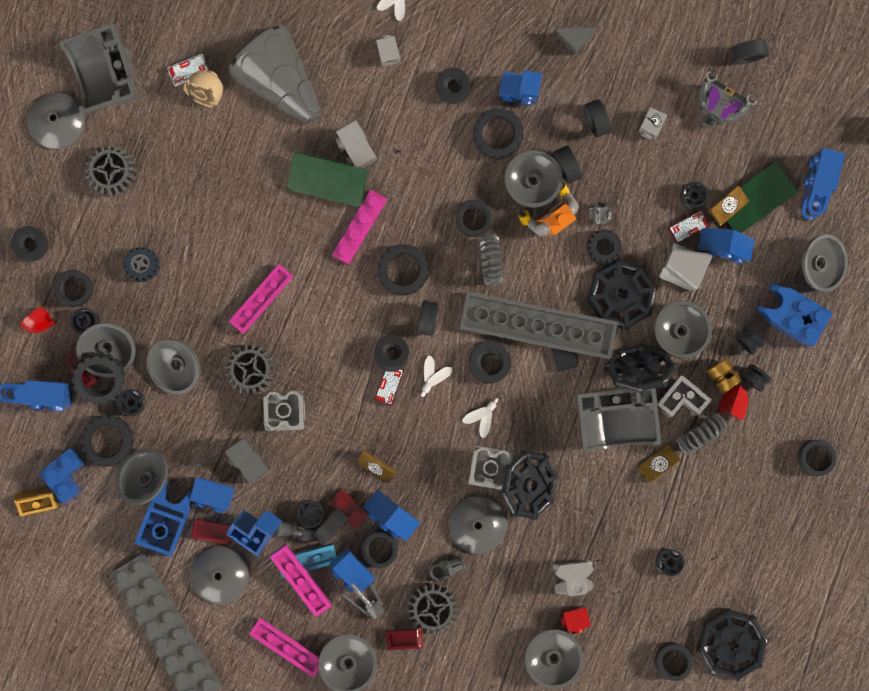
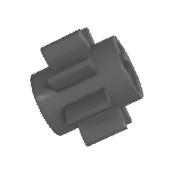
[589,201,612,225]

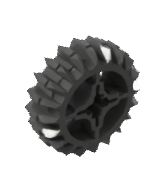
[84,145,137,197]
[479,233,504,286]
[225,344,277,396]
[677,414,728,454]
[407,583,460,636]

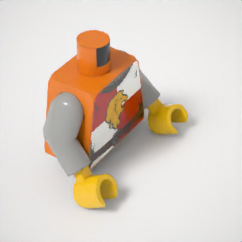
[518,182,579,236]

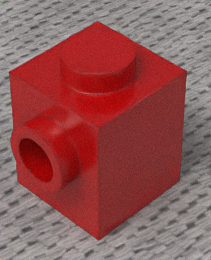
[560,606,591,634]

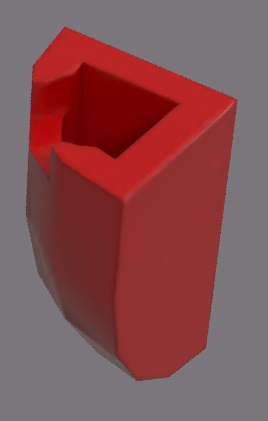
[19,306,56,334]
[717,385,748,420]

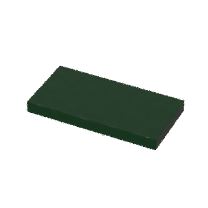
[287,151,369,207]
[726,162,798,233]

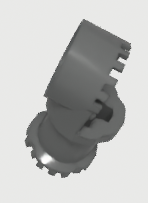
[277,520,316,541]
[429,553,468,581]

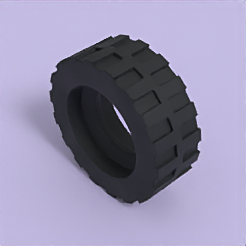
[469,341,511,384]

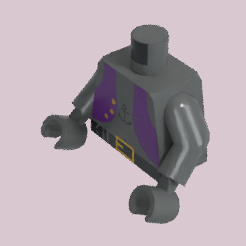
[699,68,759,129]

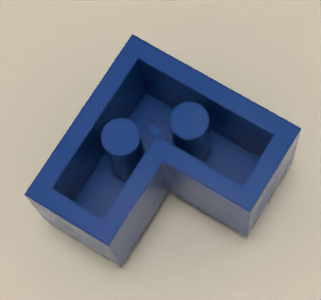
[498,70,542,106]
[698,228,755,264]
[39,449,86,504]
[364,489,420,541]
[226,510,282,557]

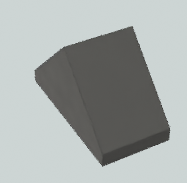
[556,28,596,55]

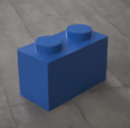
[190,477,236,513]
[329,548,375,593]

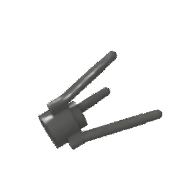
[342,583,384,620]

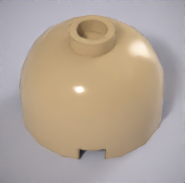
[184,71,223,107]

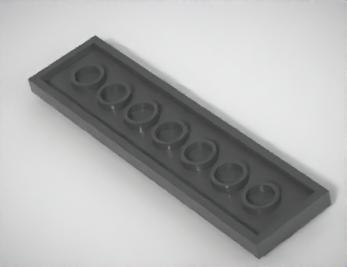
[459,291,618,360]
[110,553,223,691]

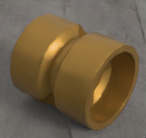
[706,358,742,394]

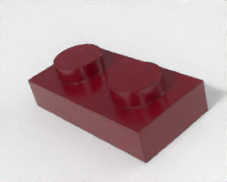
[329,489,368,529]

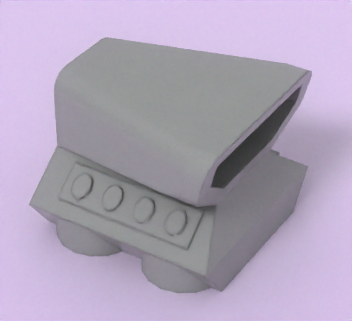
[659,243,712,292]
[263,391,305,431]
[469,446,513,490]
[552,560,594,596]

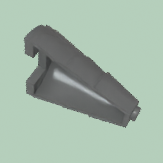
[227,24,322,124]

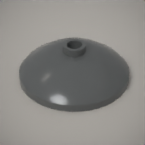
[28,93,85,150]
[505,150,562,208]
[802,234,848,292]
[654,301,712,359]
[76,322,136,377]
[147,338,200,395]
[116,448,168,505]
[449,496,506,554]
[191,546,249,605]
[525,629,584,689]
[319,634,377,691]

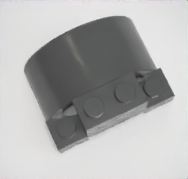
[59,23,140,114]
[576,388,661,453]

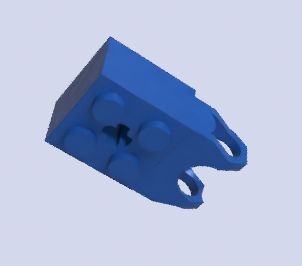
[801,148,845,220]
[756,283,833,347]
[0,380,73,411]
[135,482,192,557]

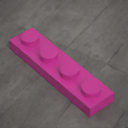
[332,190,387,265]
[229,264,294,334]
[270,544,331,617]
[249,617,319,678]

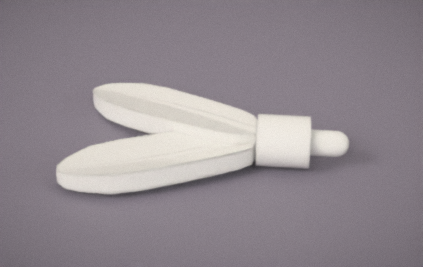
[377,0,405,21]
[421,356,453,397]
[462,398,498,438]

